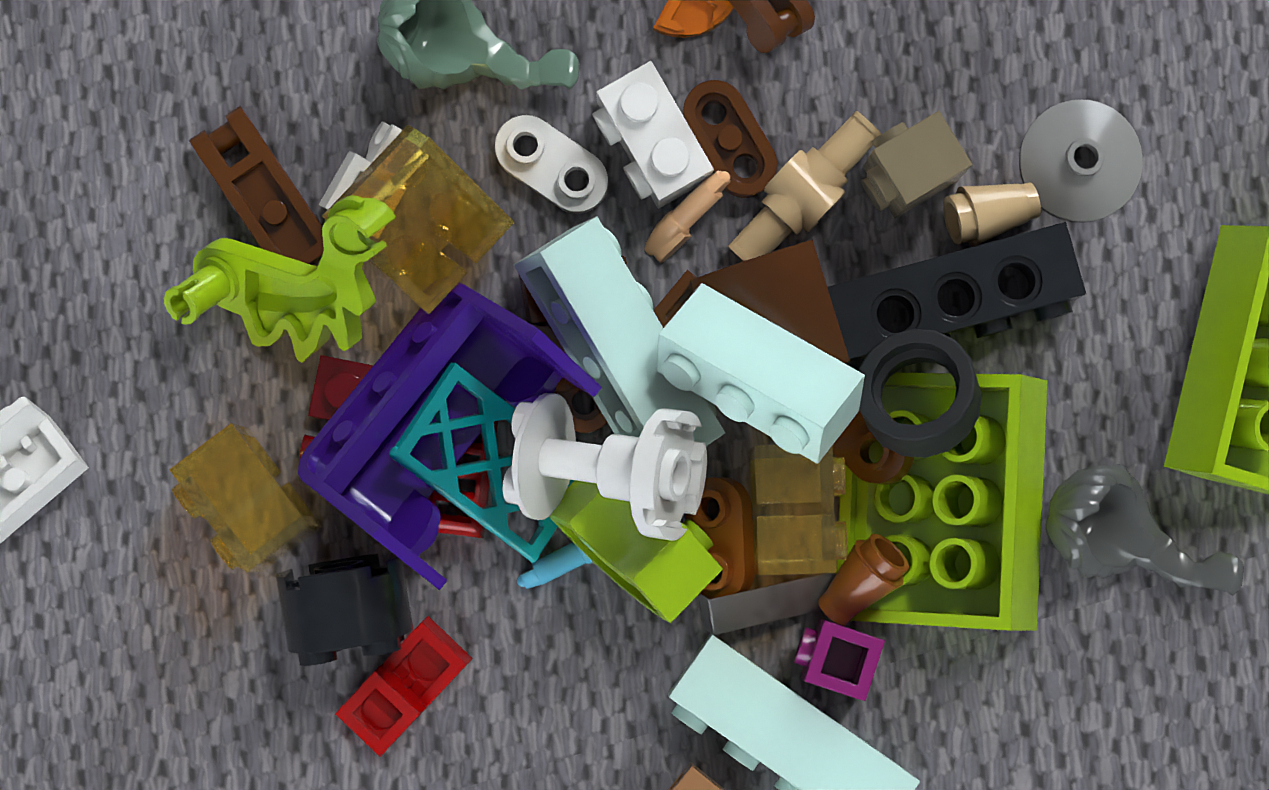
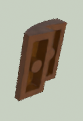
[690,239,850,363]

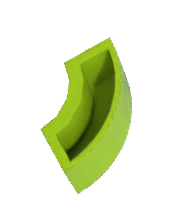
[549,480,723,623]

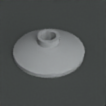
[1020,99,1143,222]

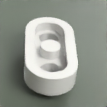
[495,115,608,214]

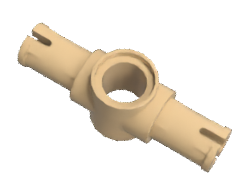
[728,111,881,261]

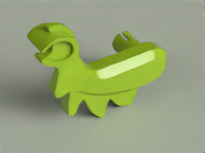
[164,195,396,363]

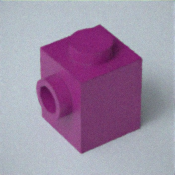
[793,618,885,701]

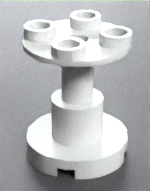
[502,393,707,541]

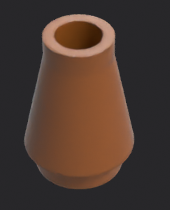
[818,534,909,626]

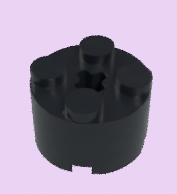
[276,553,413,666]

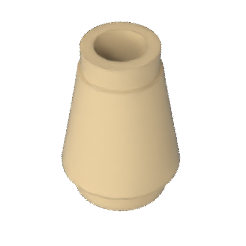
[943,182,1041,247]

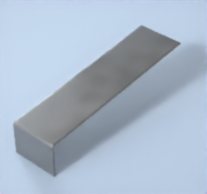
[699,571,835,635]

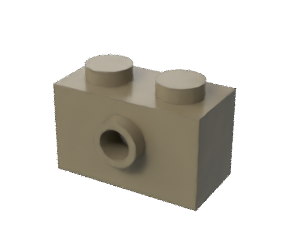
[861,110,973,219]

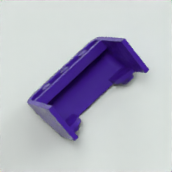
[298,282,602,590]

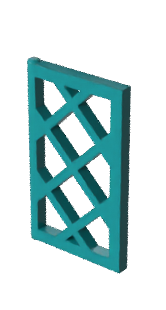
[389,363,575,563]

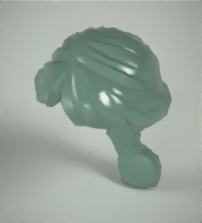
[377,0,580,90]

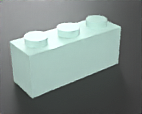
[657,283,865,464]

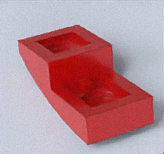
[335,616,473,757]

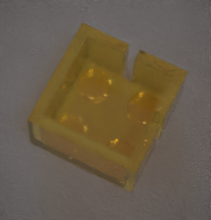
[322,125,515,314]
[169,423,323,573]
[750,445,847,575]

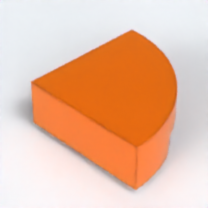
[653,0,734,38]

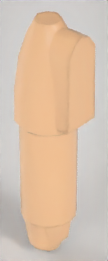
[644,170,730,264]

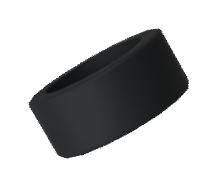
[858,329,982,458]

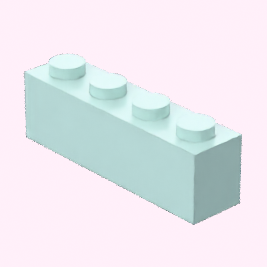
[513,216,725,446]
[668,633,920,790]

